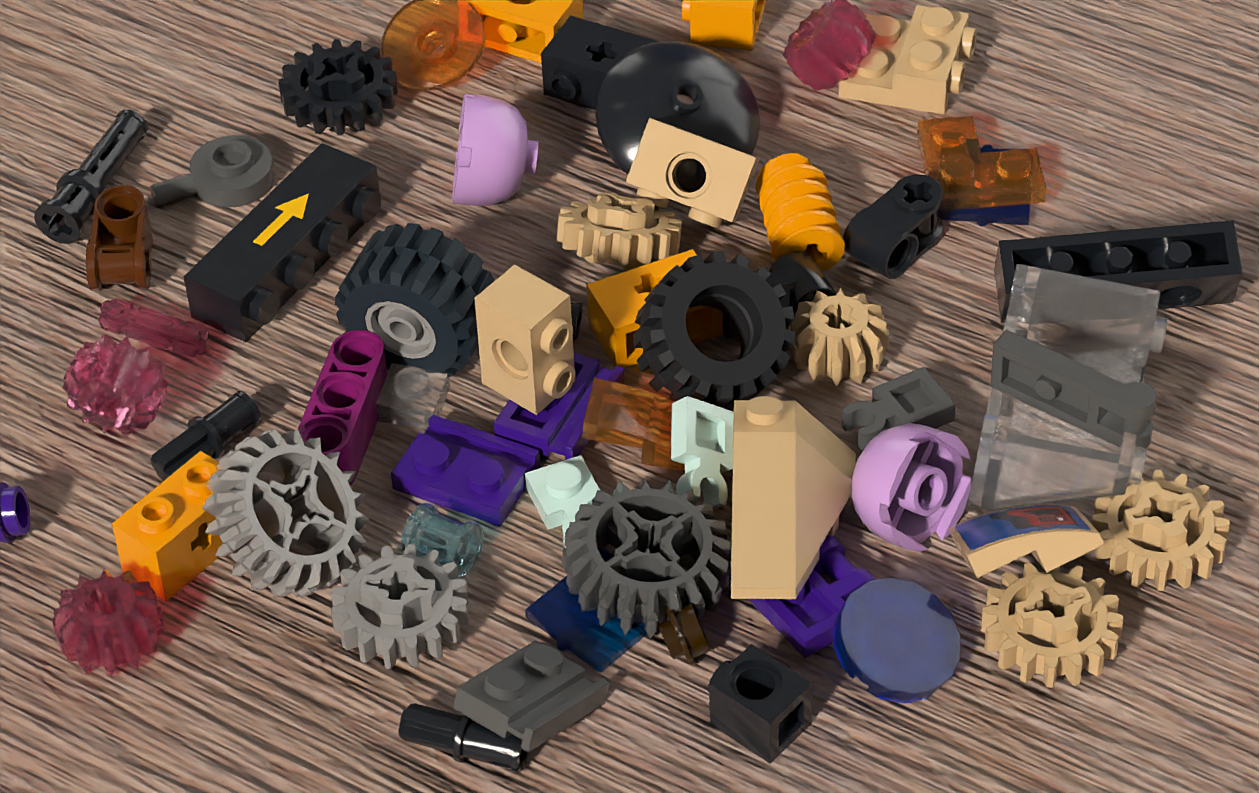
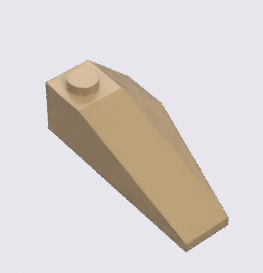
[731,396,856,599]

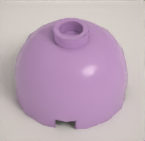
[452,94,538,206]
[852,423,972,552]

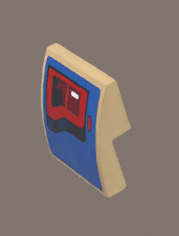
[948,505,1104,578]

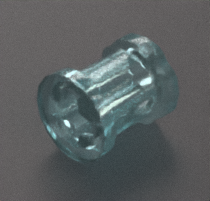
[401,503,484,576]

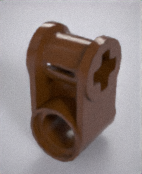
[86,185,153,291]

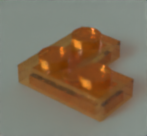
[917,116,1046,211]

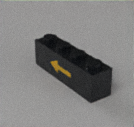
[184,143,381,343]

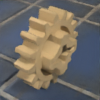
[556,193,682,269]
[1091,469,1230,591]
[981,563,1123,688]

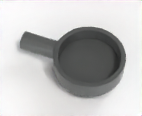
[150,135,275,207]

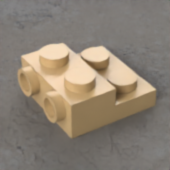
[839,5,977,115]

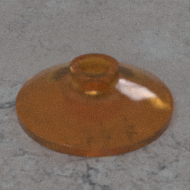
[381,0,486,91]

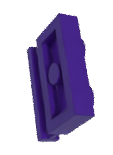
[494,353,625,460]
[391,414,540,526]

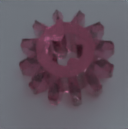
[783,0,877,91]
[62,334,169,436]
[53,567,164,677]

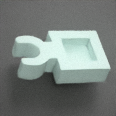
[671,396,734,510]
[525,455,610,548]

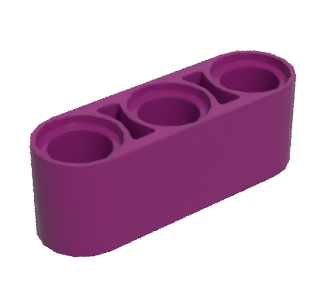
[298,330,389,487]

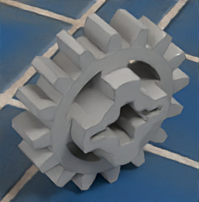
[331,544,469,669]

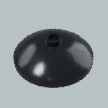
[595,41,760,192]

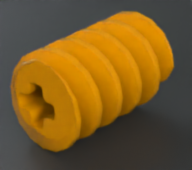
[755,153,845,272]

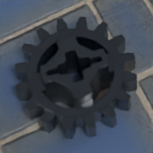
[278,39,398,135]

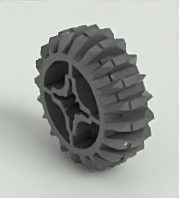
[562,477,731,639]

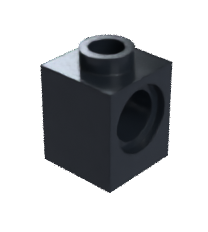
[708,644,812,764]

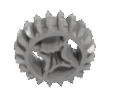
[202,429,370,598]

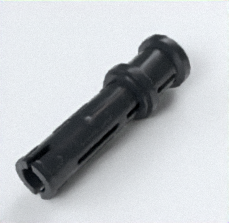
[34,109,148,244]

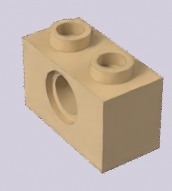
[626,118,759,228]
[474,264,575,415]

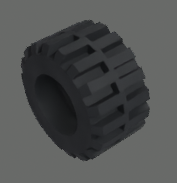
[633,252,796,410]

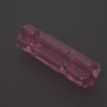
[98,298,209,358]

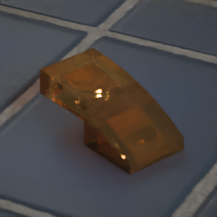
[582,378,685,471]

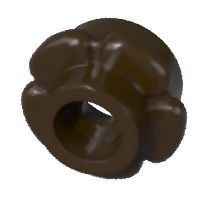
[658,604,711,665]

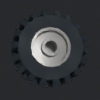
[335,223,495,381]

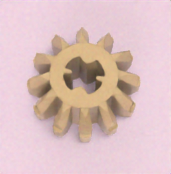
[788,287,889,387]

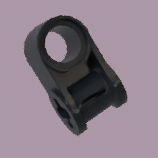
[842,174,943,280]

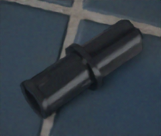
[150,391,261,481]
[398,703,529,773]

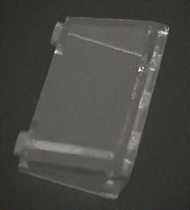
[968,264,1168,511]

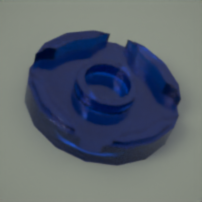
[833,577,960,704]

